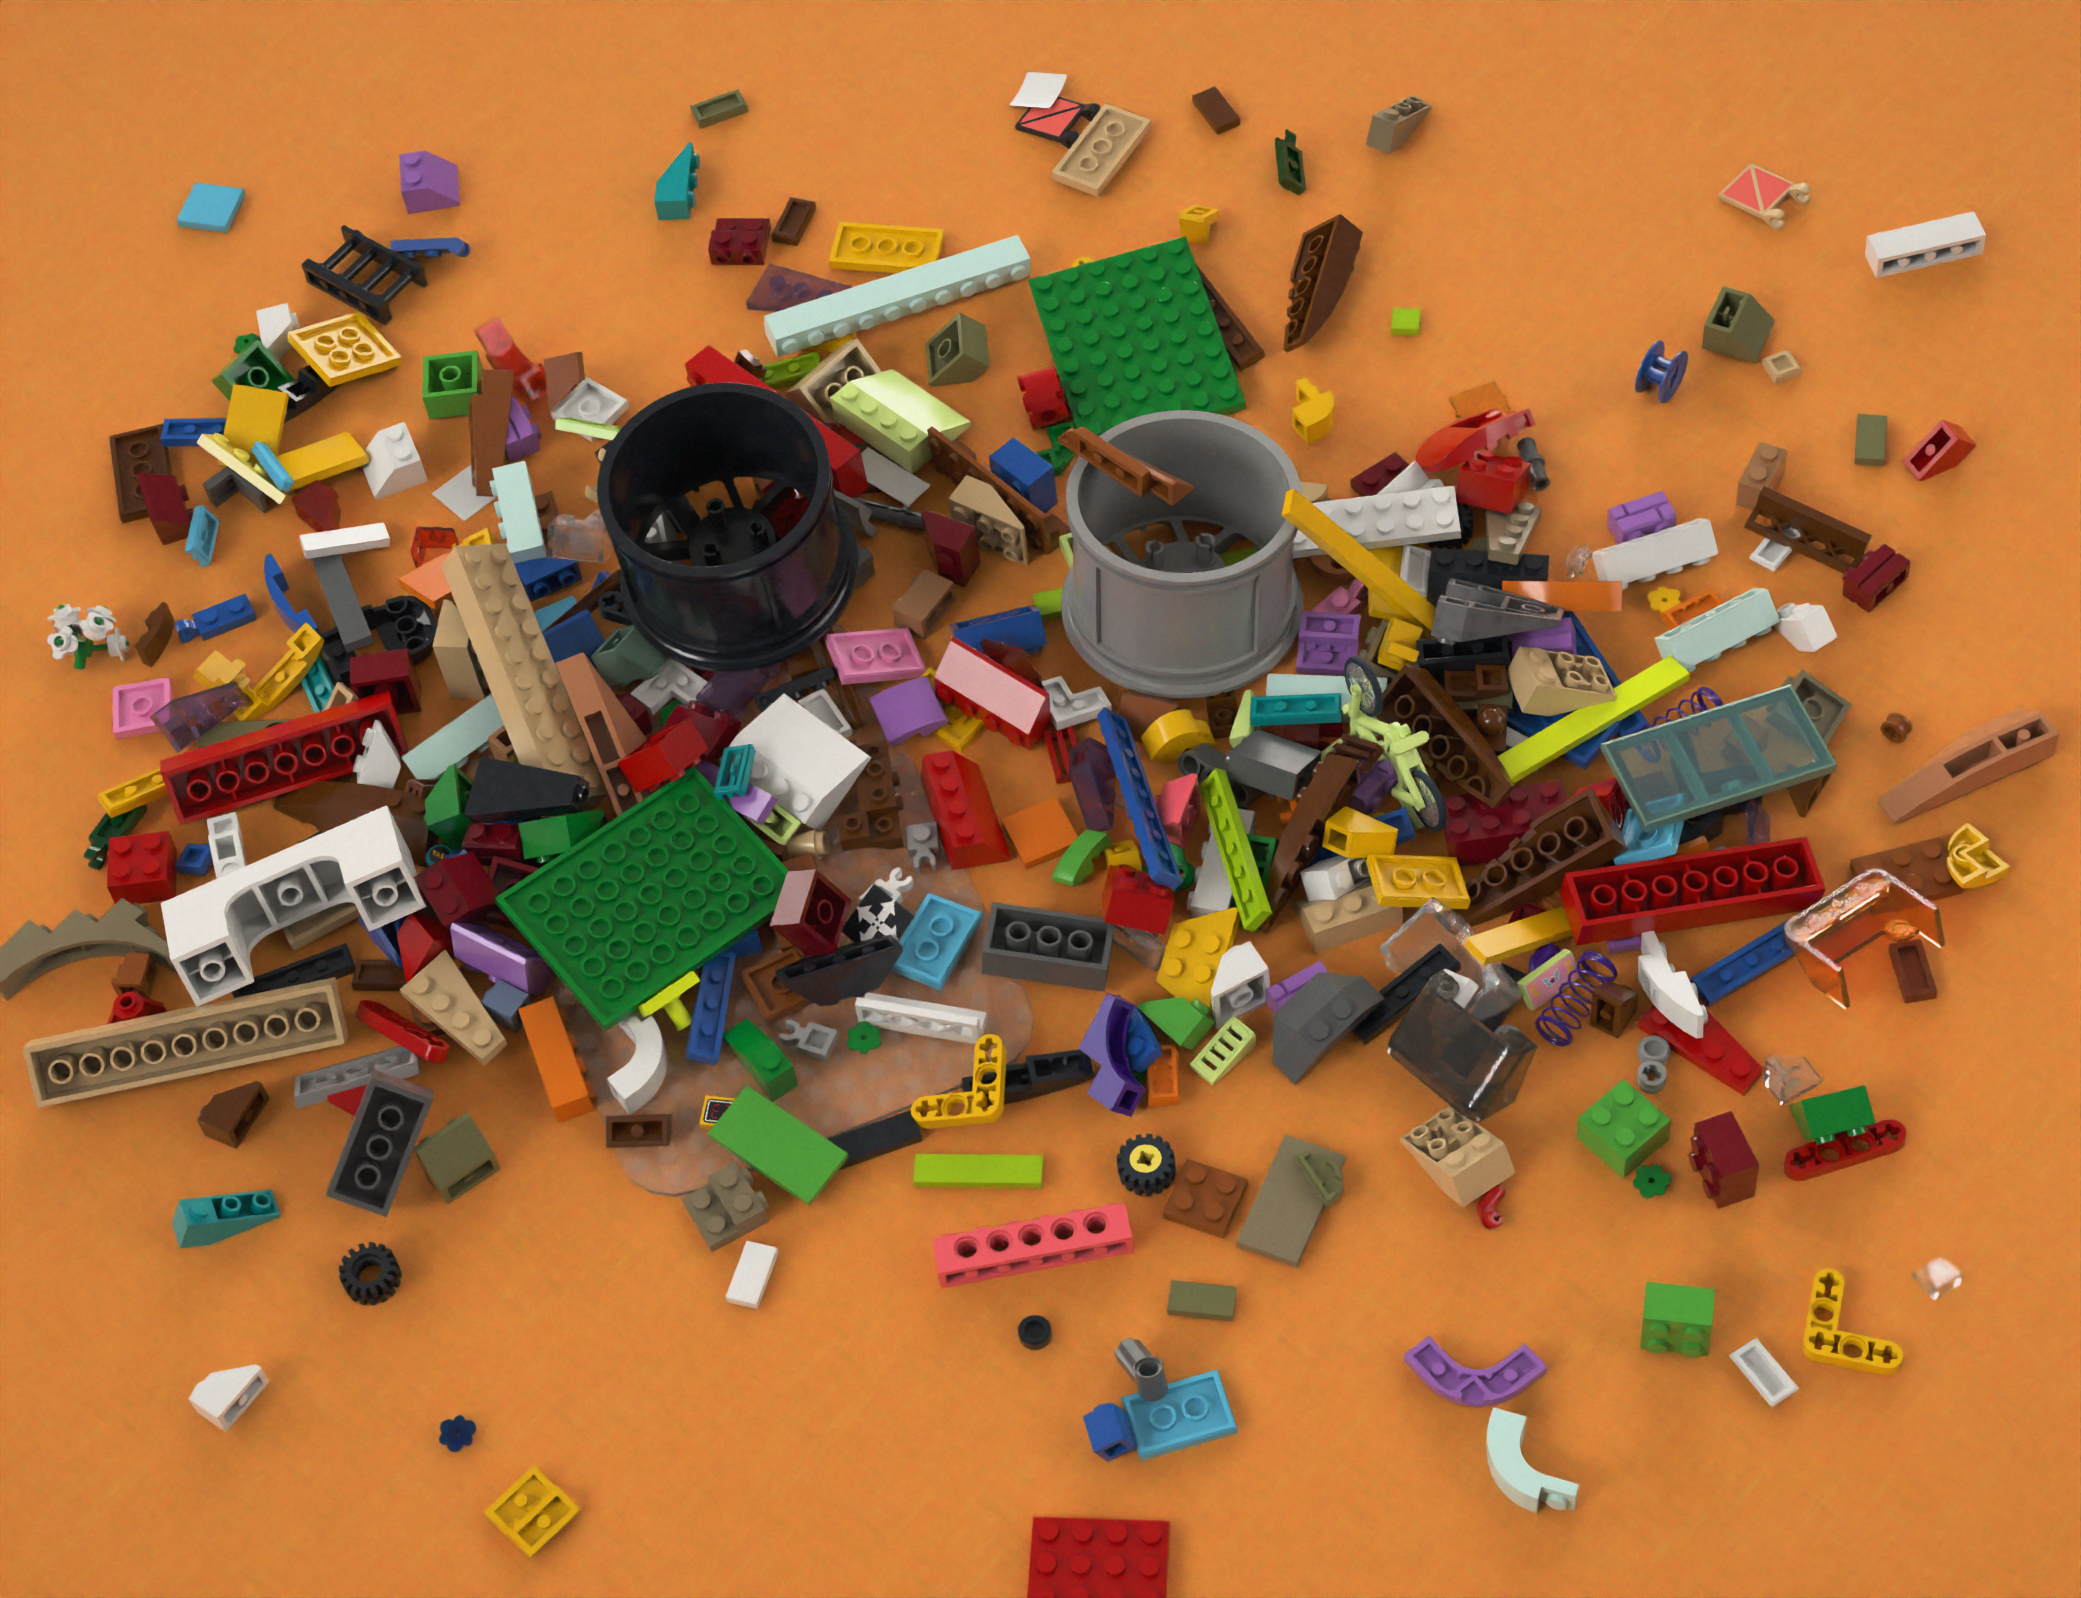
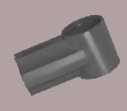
[1114,1337,1168,1401]

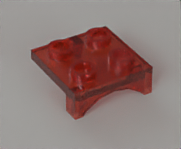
[980,638,1047,692]

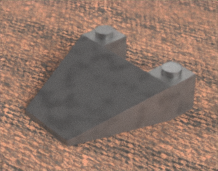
[1431,578,1565,644]

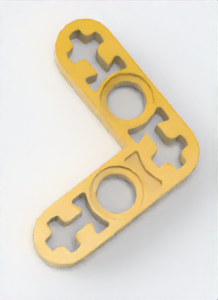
[911,1034,1007,1129]
[1802,1268,1903,1376]

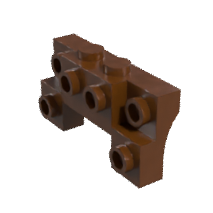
[837,739,904,852]

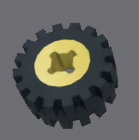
[1117,1133,1176,1196]

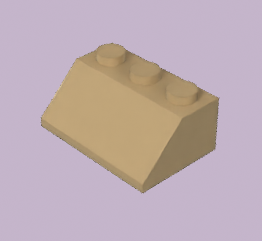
[786,339,882,427]
[432,600,489,700]
[1293,880,1402,954]

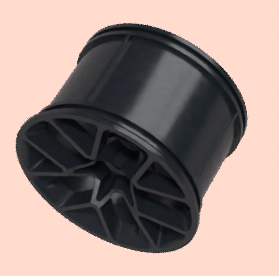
[597,382,859,672]

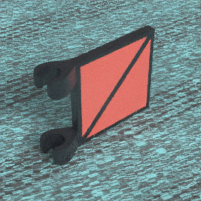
[1015,97,1100,149]

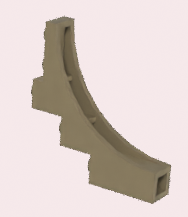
[0,898,177,1001]

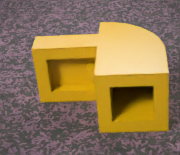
[1292,377,1335,445]
[1378,618,1423,671]
[193,649,251,702]
[1141,709,1216,763]

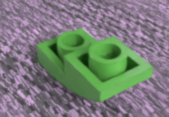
[1052,829,1111,886]

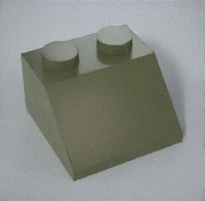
[925,313,990,387]

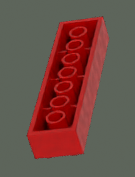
[685,345,869,498]
[160,690,409,826]
[1560,836,1825,946]

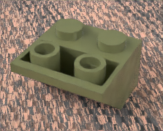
[1702,286,1775,363]
[414,1112,501,1205]

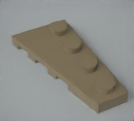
[1484,502,1542,565]

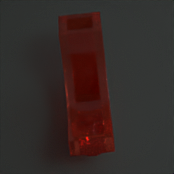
[474,317,547,401]

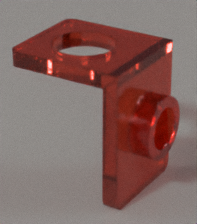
[411,526,459,568]

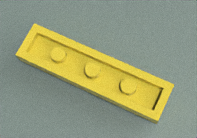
[197,433,299,505]

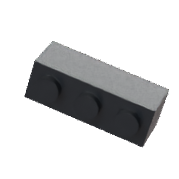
[1416,635,1510,683]

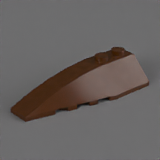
[1283,214,1363,353]
[1371,664,1515,809]
[1260,754,1361,934]
[273,781,439,867]
[1444,787,1628,932]

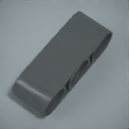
[1178,743,1264,808]

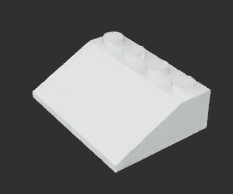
[720,694,871,831]

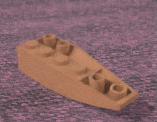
[555,652,668,817]
[1877,708,2059,825]

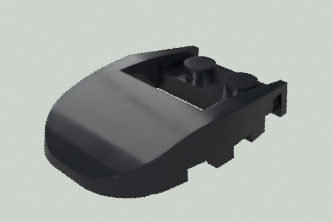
[316,596,437,688]

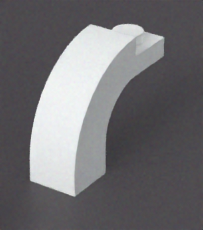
[607,1011,667,1115]

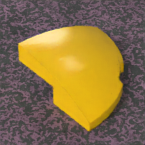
[1946,823,2010,889]

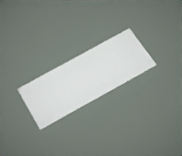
[861,447,931,507]

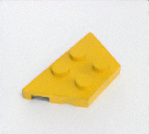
[1156,907,1241,1016]

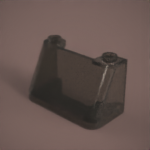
[1387,970,1538,1121]

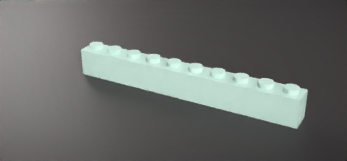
[764,235,1031,357]

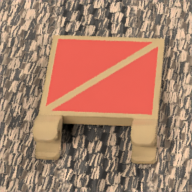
[1718,163,1811,230]

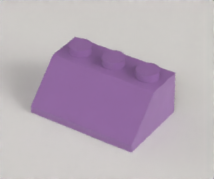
[450,923,553,996]

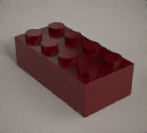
[1443,780,1566,867]

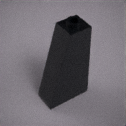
[464,756,590,823]

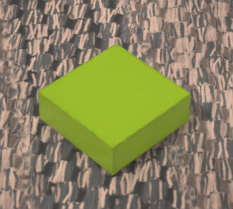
[1391,308,1421,336]

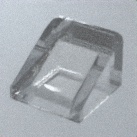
[1913,1257,1963,1301]

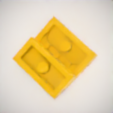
[484,1465,581,1558]

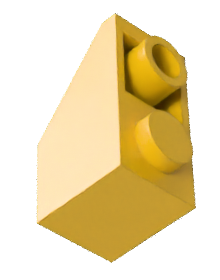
[1322,806,1398,858]

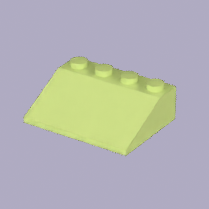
[830,369,972,474]

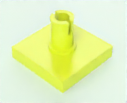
[637,971,700,1031]

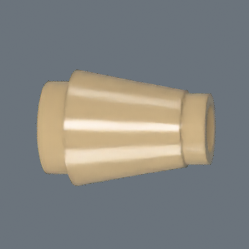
[786,829,829,859]

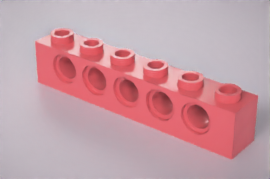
[932,1203,1134,1289]

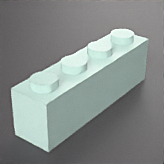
[489,461,548,564]
[1654,588,1781,673]
[1266,674,1387,724]
[401,693,504,779]

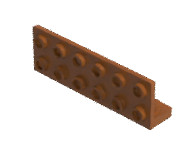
[927,426,1071,555]

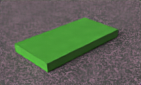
[707,1085,849,1207]

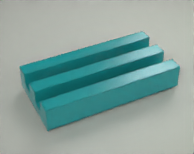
[714,744,756,800]

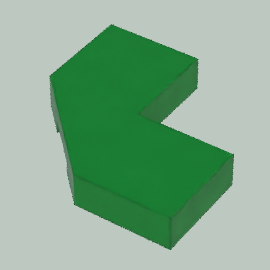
[1035,421,1076,477]

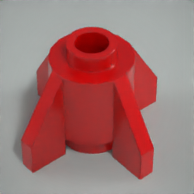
[106,992,167,1025]

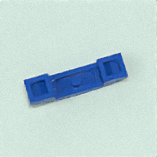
[264,553,321,634]

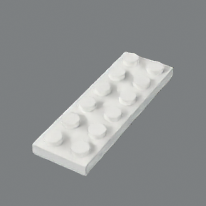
[1293,486,1461,558]

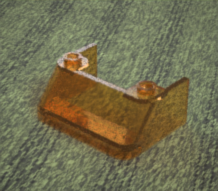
[1783,869,1945,1010]

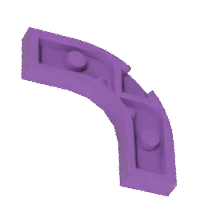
[1404,1336,1547,1407]

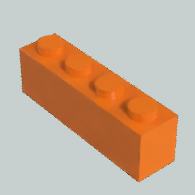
[518,996,596,1124]

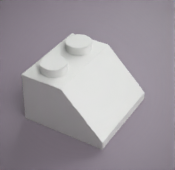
[362,422,428,501]
[1211,941,1270,1030]

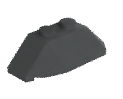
[1272,972,1385,1085]

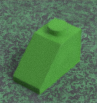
[1137,997,1216,1050]

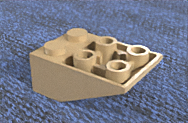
[948,475,1029,565]
[1506,646,1617,717]
[1400,1105,1515,1207]

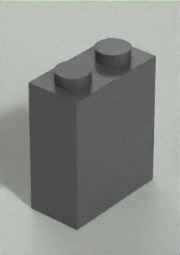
[1225,729,1322,801]

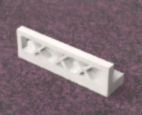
[855,992,988,1044]

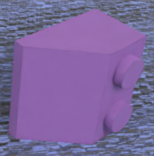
[399,151,460,214]

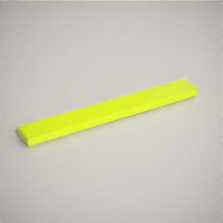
[1497,655,1690,783]

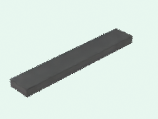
[311,554,374,653]

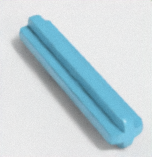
[251,441,294,492]

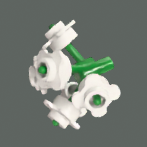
[47,604,130,670]

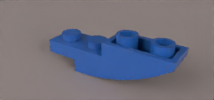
[514,557,582,602]

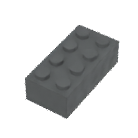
[981,902,1115,992]
[326,1069,434,1217]

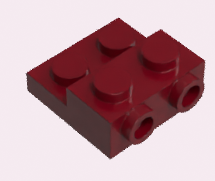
[708,218,771,265]

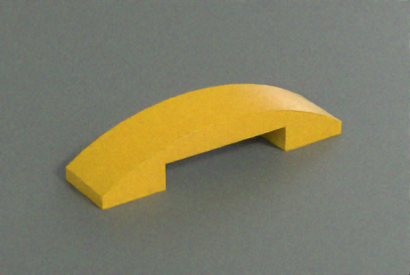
[226,622,325,721]

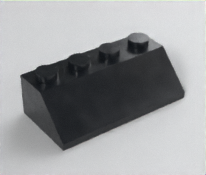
[1427,548,1550,608]

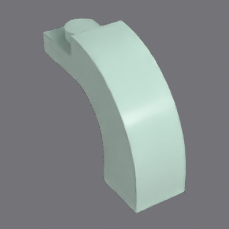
[1486,1407,1579,1513]

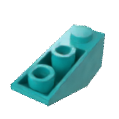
[654,143,700,220]
[172,1189,280,1249]

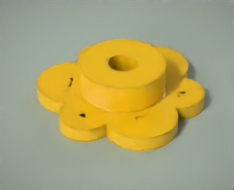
[1647,586,1681,614]

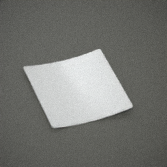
[1009,72,1067,108]

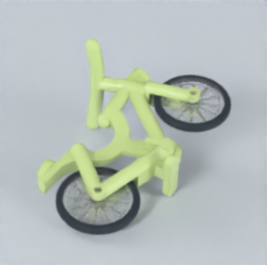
[1321,656,1447,831]

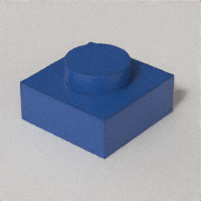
[175,844,213,875]

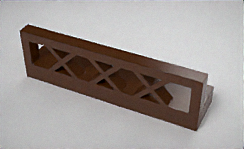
[1744,486,1872,574]

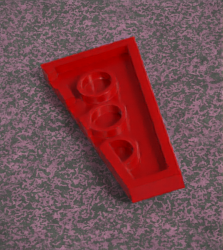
[1638,1003,1763,1096]

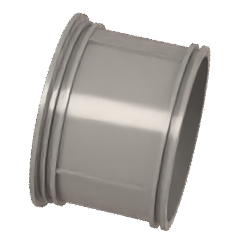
[1061,410,1303,698]

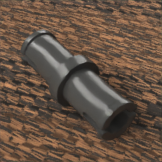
[1517,437,1550,491]

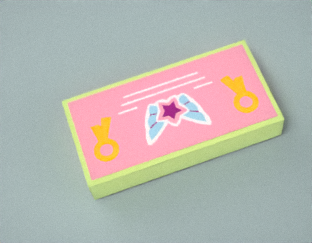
[1517,949,1580,1011]

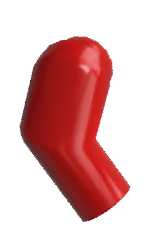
[1476,1185,1506,1230]

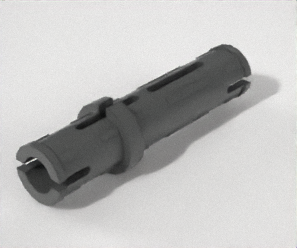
[852,496,924,531]

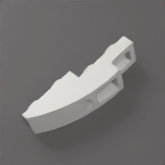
[207,812,248,879]
[1638,930,1708,1038]

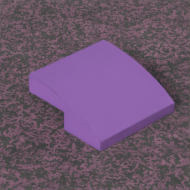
[1296,611,1361,677]
[869,676,949,748]

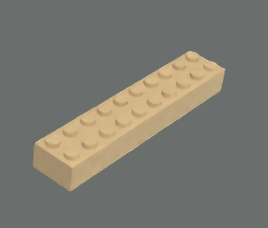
[441,543,608,818]
[22,977,349,1108]

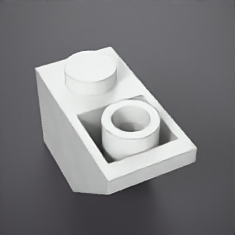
[1773,603,1838,652]
[353,720,401,789]
[1300,855,1371,901]

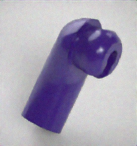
[1529,943,1561,973]

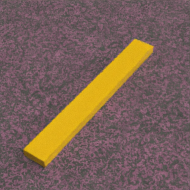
[1282,489,1438,639]

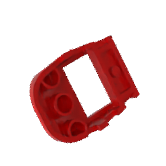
[1415,408,1536,472]

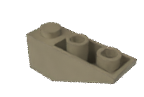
[1366,96,1431,154]

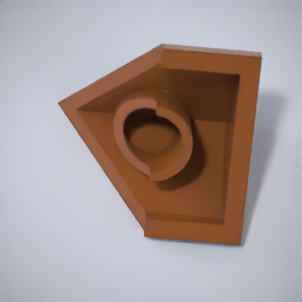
[543,352,585,413]
[1119,689,1179,743]

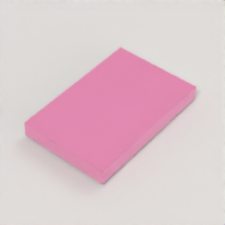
[825,627,926,685]

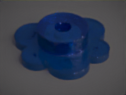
[439,1415,476,1452]

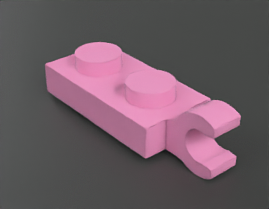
[1300,578,1368,620]

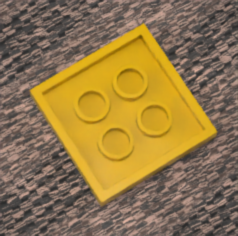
[288,311,402,387]

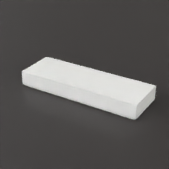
[300,523,390,559]

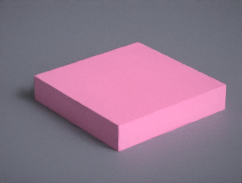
[113,677,174,739]

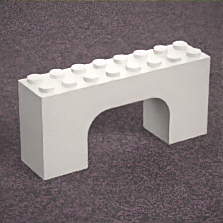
[161,805,426,1007]

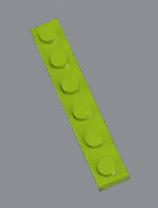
[1199,768,1272,932]

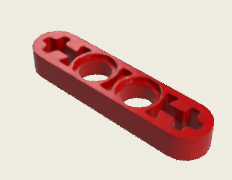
[356,1000,450,1063]
[1783,1119,1907,1182]

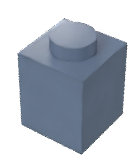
[481,979,532,1034]

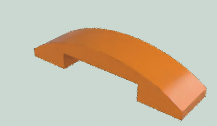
[1502,581,1622,611]

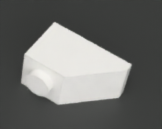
[256,303,300,362]
[188,1364,269,1432]

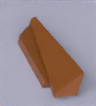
[468,369,514,497]
[1057,426,1194,506]

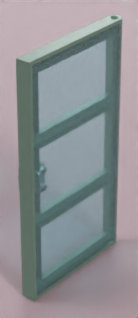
[1600,684,1837,833]

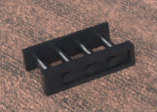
[301,225,428,325]

